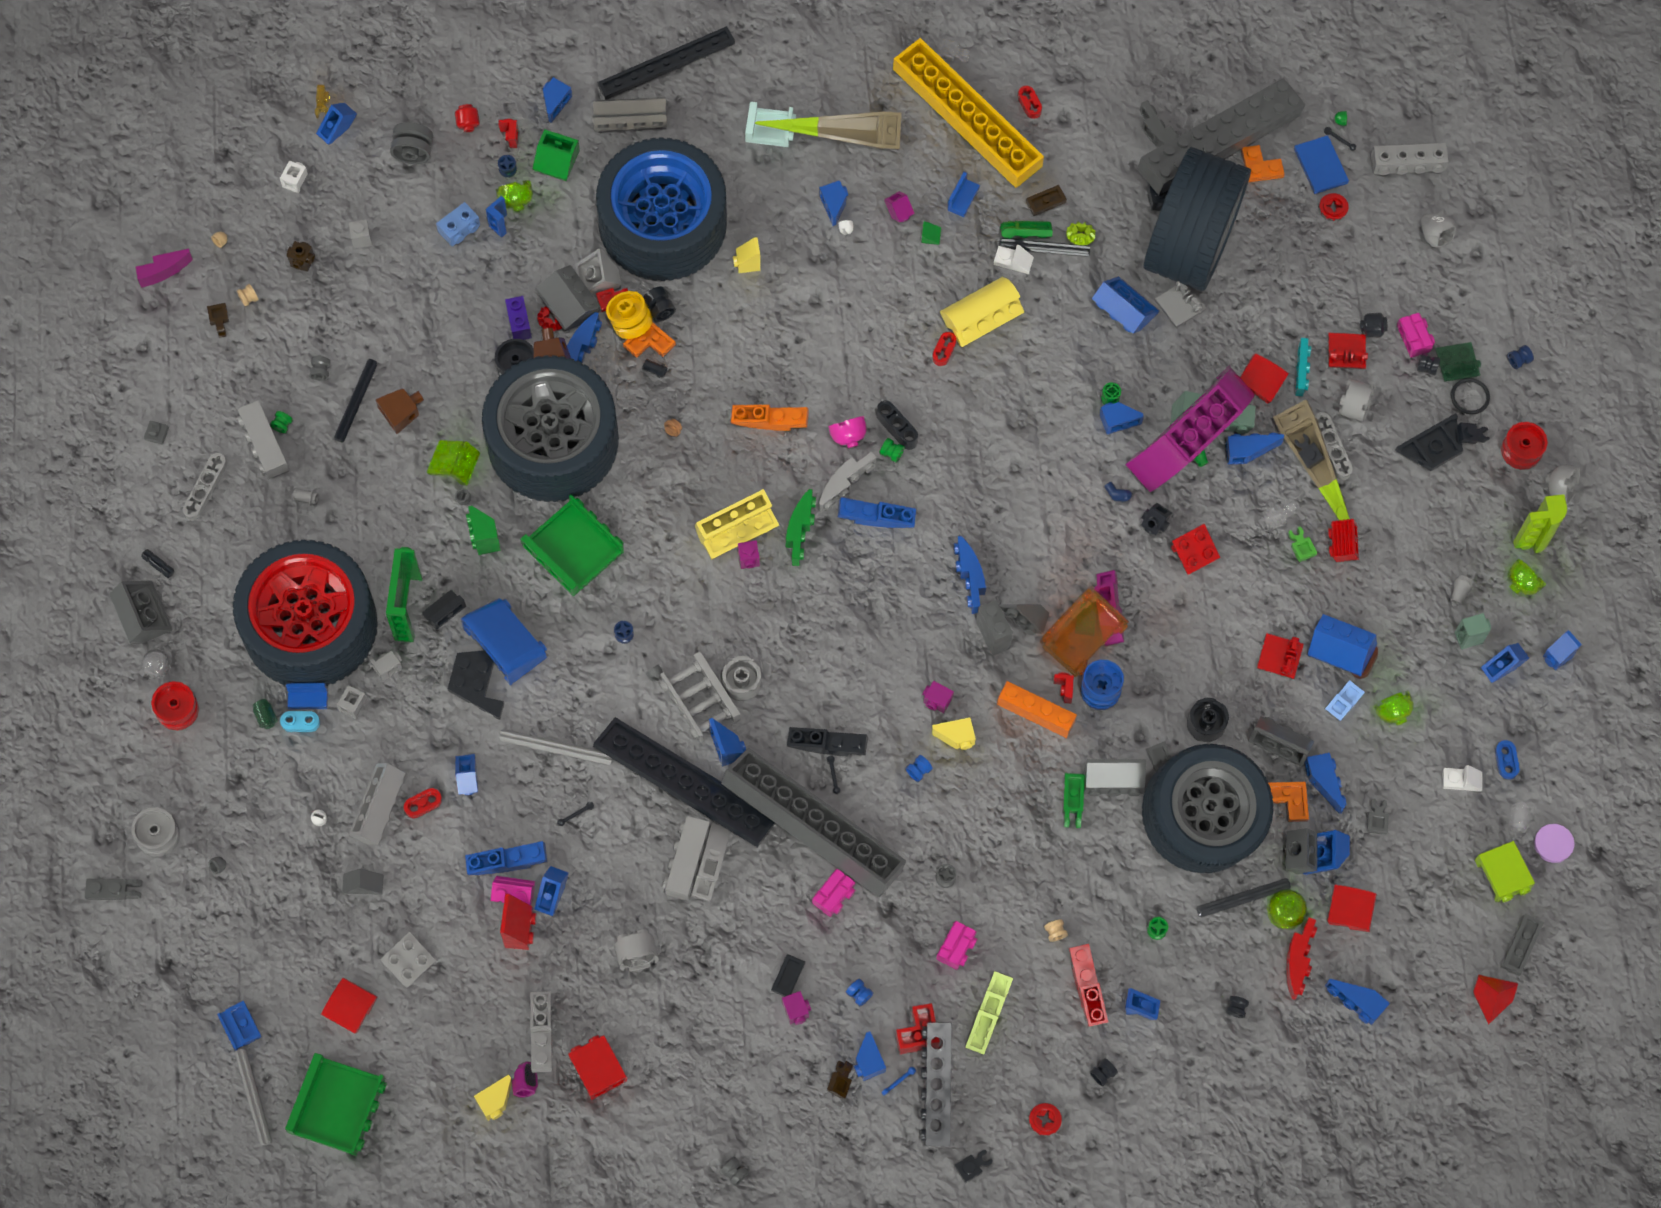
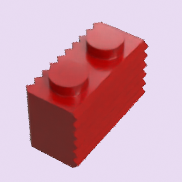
[1328,518,1359,562]

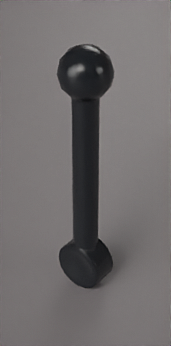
[1324,127,1356,151]
[827,755,840,794]
[557,802,594,826]

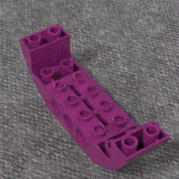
[1125,365,1255,492]

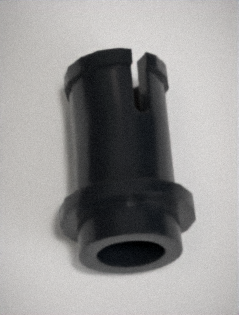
[642,359,668,378]

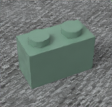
[1454,613,1491,650]

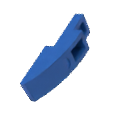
[567,312,602,363]
[838,497,916,528]
[954,536,986,614]
[465,841,547,875]

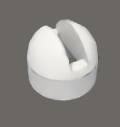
[838,220,853,235]
[311,809,327,826]

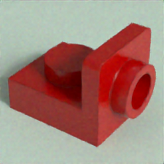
[498,118,518,148]
[1053,672,1074,704]

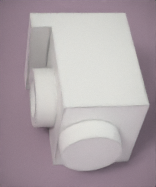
[280,161,308,193]

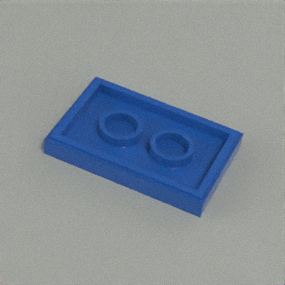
[1294,135,1349,194]

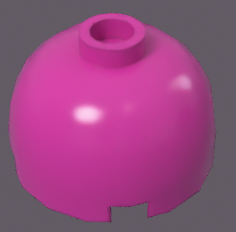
[828,416,867,448]

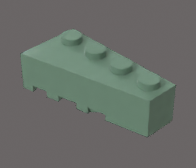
[1170,391,1256,434]

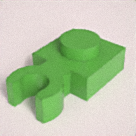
[1288,527,1317,562]

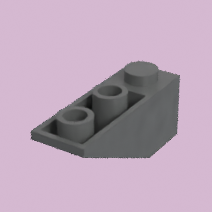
[1000,604,1049,635]

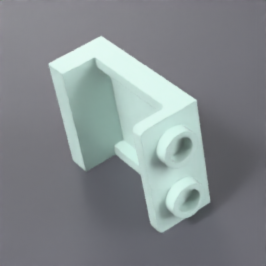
[745,102,796,147]

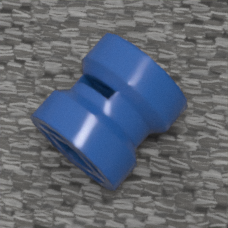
[905,755,933,782]
[846,978,874,1007]

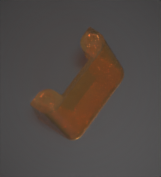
[1040,586,1129,678]

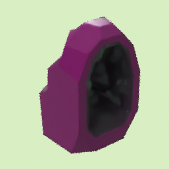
[512,1061,538,1098]

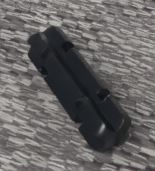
[141,549,175,578]

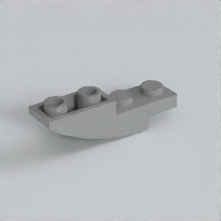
[819,452,876,513]
[691,823,730,902]
[530,991,553,1073]

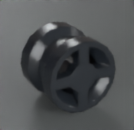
[1226,996,1249,1018]

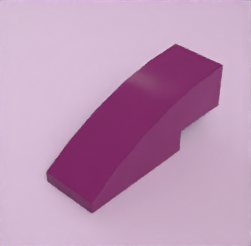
[135,248,193,288]

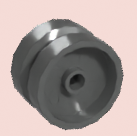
[390,122,433,164]

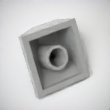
[575,248,622,296]

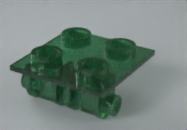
[1435,342,1481,382]

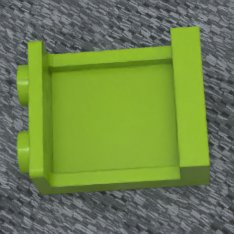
[1475,841,1535,903]

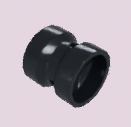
[1417,353,1440,376]
[1090,1058,1118,1087]

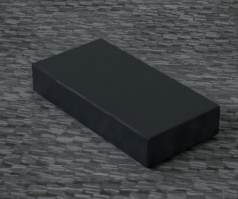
[771,954,805,997]

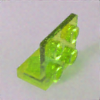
[427,440,480,486]

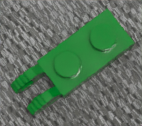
[1000,221,1053,238]
[1063,773,1085,828]

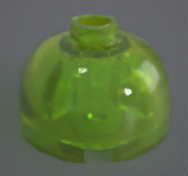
[495,180,533,212]
[1508,558,1546,595]
[1373,690,1414,726]
[1267,889,1307,930]

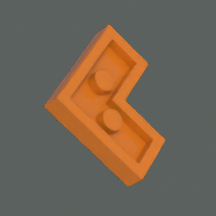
[1241,145,1285,183]
[623,322,676,358]
[1268,782,1309,822]

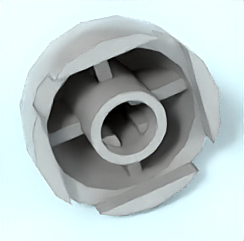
[1546,465,1580,503]

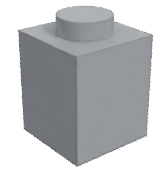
[349,219,372,249]

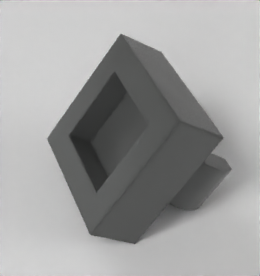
[144,421,169,445]

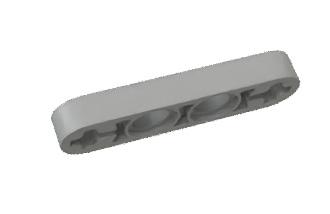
[1315,412,1353,480]
[183,453,227,521]

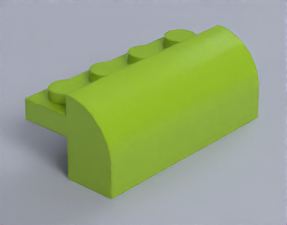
[1513,494,1567,553]

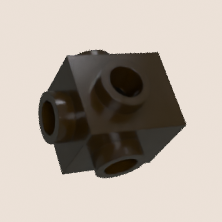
[287,241,315,272]

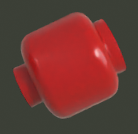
[455,104,480,132]

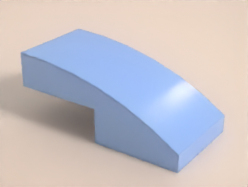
[1325,680,1365,721]

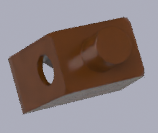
[534,328,571,359]
[375,388,424,434]

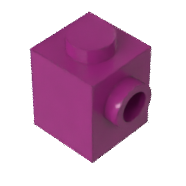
[884,191,915,222]
[738,540,760,569]
[922,681,954,713]
[782,991,811,1025]

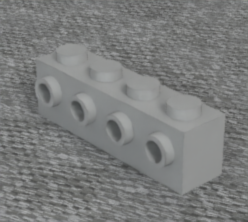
[1371,143,1449,175]
[237,400,289,479]
[349,763,405,845]
[663,816,710,901]

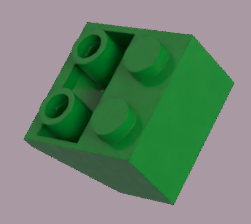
[532,129,580,181]
[466,506,501,555]

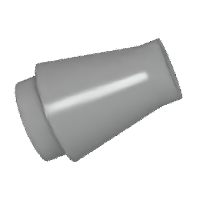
[1450,575,1473,605]

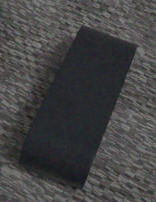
[877,400,918,450]

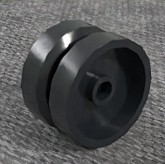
[495,338,534,376]

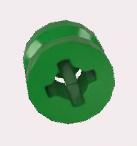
[269,411,293,434]
[1147,917,1169,940]

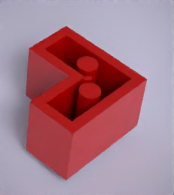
[896,1003,940,1055]

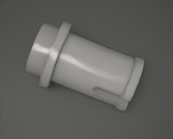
[293,489,319,505]

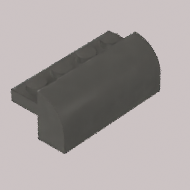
[593,97,667,131]

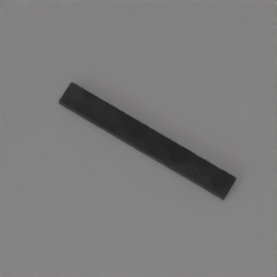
[598,26,735,100]

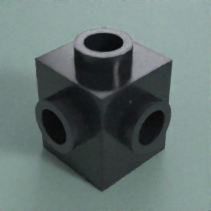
[1140,503,1172,535]

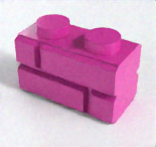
[1397,313,1435,358]
[812,869,856,917]
[491,876,535,905]
[936,921,978,970]

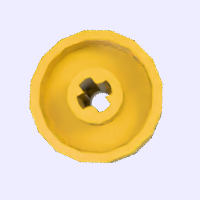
[606,291,653,339]

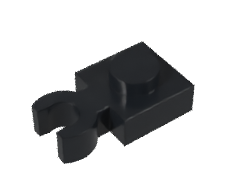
[1457,422,1490,444]
[1294,434,1325,469]
[954,1150,993,1184]

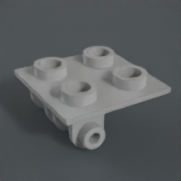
[1155,281,1206,327]
[380,932,436,988]

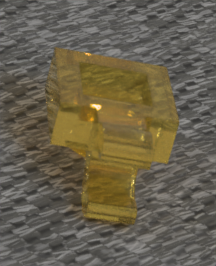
[315,85,330,118]

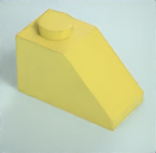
[733,237,761,273]
[932,717,976,750]
[474,1075,512,1120]

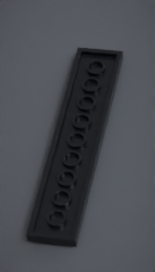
[593,717,776,848]

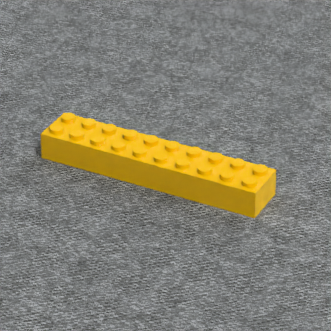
[893,38,1044,188]

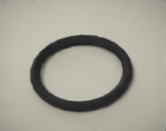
[1451,378,1490,414]

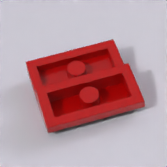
[1240,353,1289,404]
[1328,885,1377,932]
[321,978,378,1034]

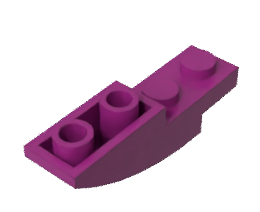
[1095,570,1124,646]

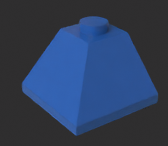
[709,718,746,767]
[1303,830,1350,875]

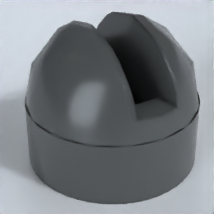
[455,488,471,505]
[646,664,663,681]
[208,857,226,874]

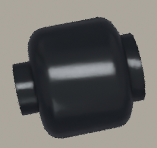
[1360,312,1388,337]

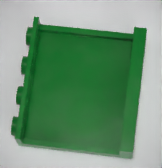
[520,495,624,597]
[386,547,423,642]
[285,1053,387,1156]

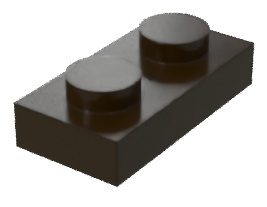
[1026,185,1067,216]

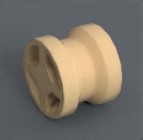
[236,284,259,307]
[1044,919,1068,942]

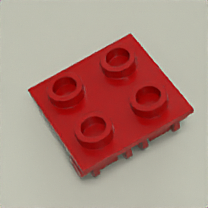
[1328,333,1368,369]
[1171,524,1220,575]
[1257,633,1304,679]

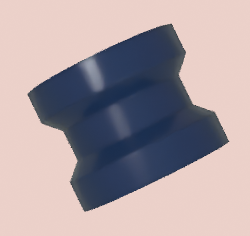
[498,155,517,178]
[614,621,634,644]

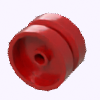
[1501,422,1548,470]
[151,681,199,731]

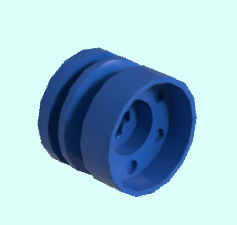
[1081,660,1124,710]

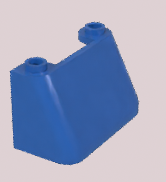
[461,598,547,685]

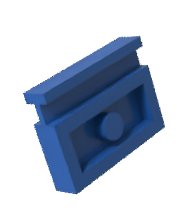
[217,1001,262,1051]

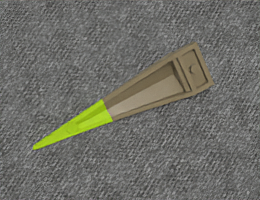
[755,112,901,150]
[1273,400,1350,520]

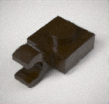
[207,303,229,338]
[827,1061,853,1099]

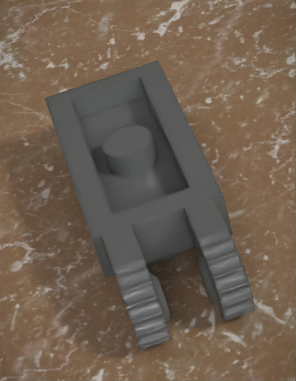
[85,879,142,900]

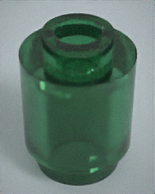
[253,699,278,729]

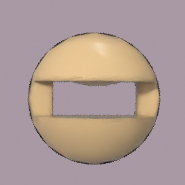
[211,232,227,248]

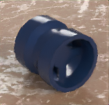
[1508,345,1534,369]

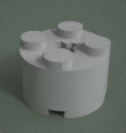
[1339,379,1375,422]
[722,656,761,700]
[614,929,659,972]

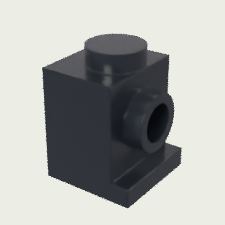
[1147,184,1168,211]

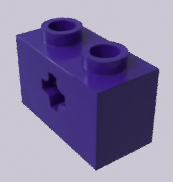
[505,296,532,340]

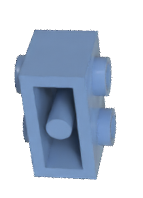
[436,202,480,246]

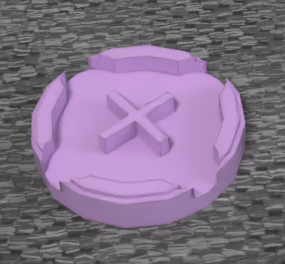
[1534,824,1574,863]

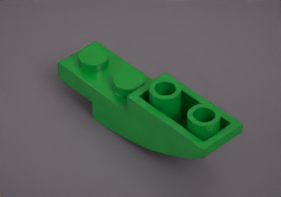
[786,489,816,566]

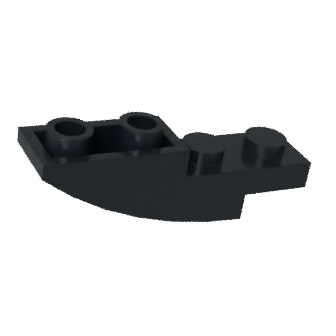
[787,727,868,757]

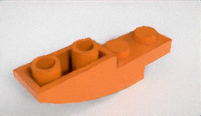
[731,405,809,431]

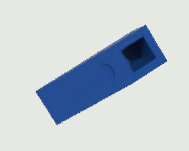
[1226,433,1284,465]
[1304,753,1346,814]
[1325,979,1390,1025]

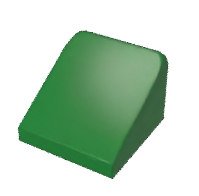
[921,221,941,245]

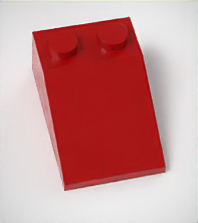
[500,893,537,950]

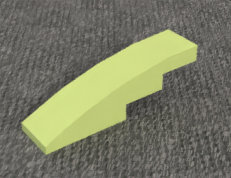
[965,971,1013,1055]

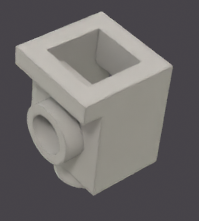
[370,651,402,682]
[337,685,367,719]

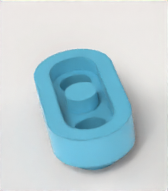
[280,711,320,732]

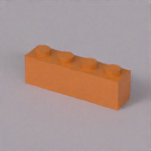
[997,681,1077,738]

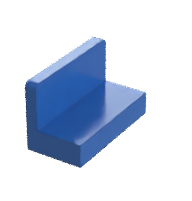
[948,172,980,217]
[486,196,507,238]
[286,683,328,710]

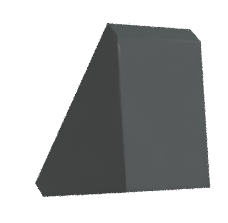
[342,869,384,895]

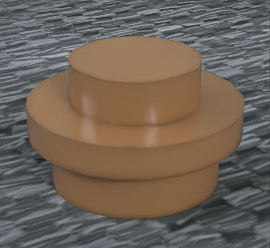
[664,419,682,437]

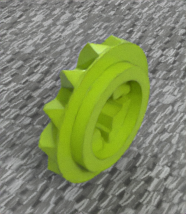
[1066,221,1096,245]

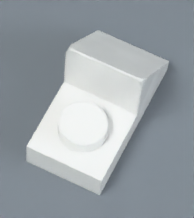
[993,245,1034,274]
[1442,765,1482,792]

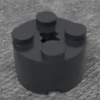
[1187,698,1229,742]

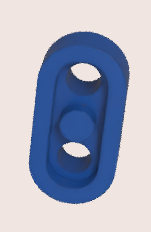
[1495,740,1520,780]

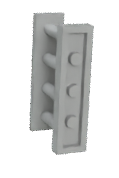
[659,651,740,743]

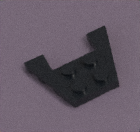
[448,650,504,720]

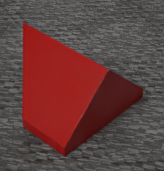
[1473,975,1518,1025]

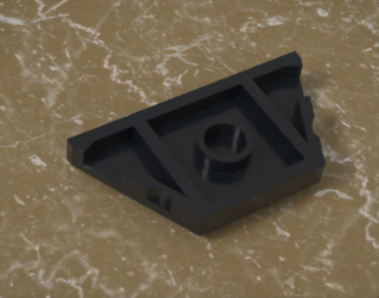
[1395,413,1463,471]

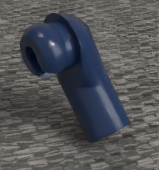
[1104,482,1132,502]

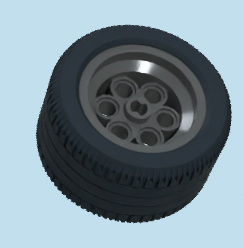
[1142,744,1274,873]

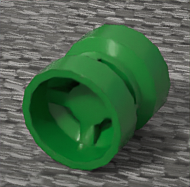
[1101,382,1121,405]
[879,438,905,463]

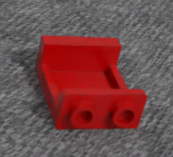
[568,1035,627,1100]

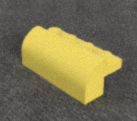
[940,277,1024,347]
[695,489,779,560]

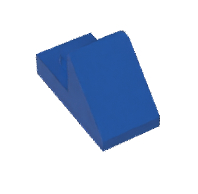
[1125,988,1161,1020]

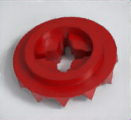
[1319,193,1349,221]
[538,305,562,331]
[1029,1103,1062,1136]

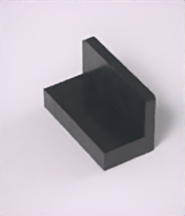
[422,590,466,630]

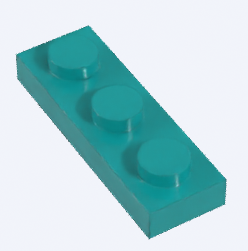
[1295,338,1311,397]

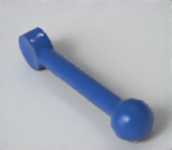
[881,1067,916,1096]

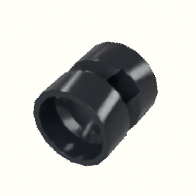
[643,286,676,322]

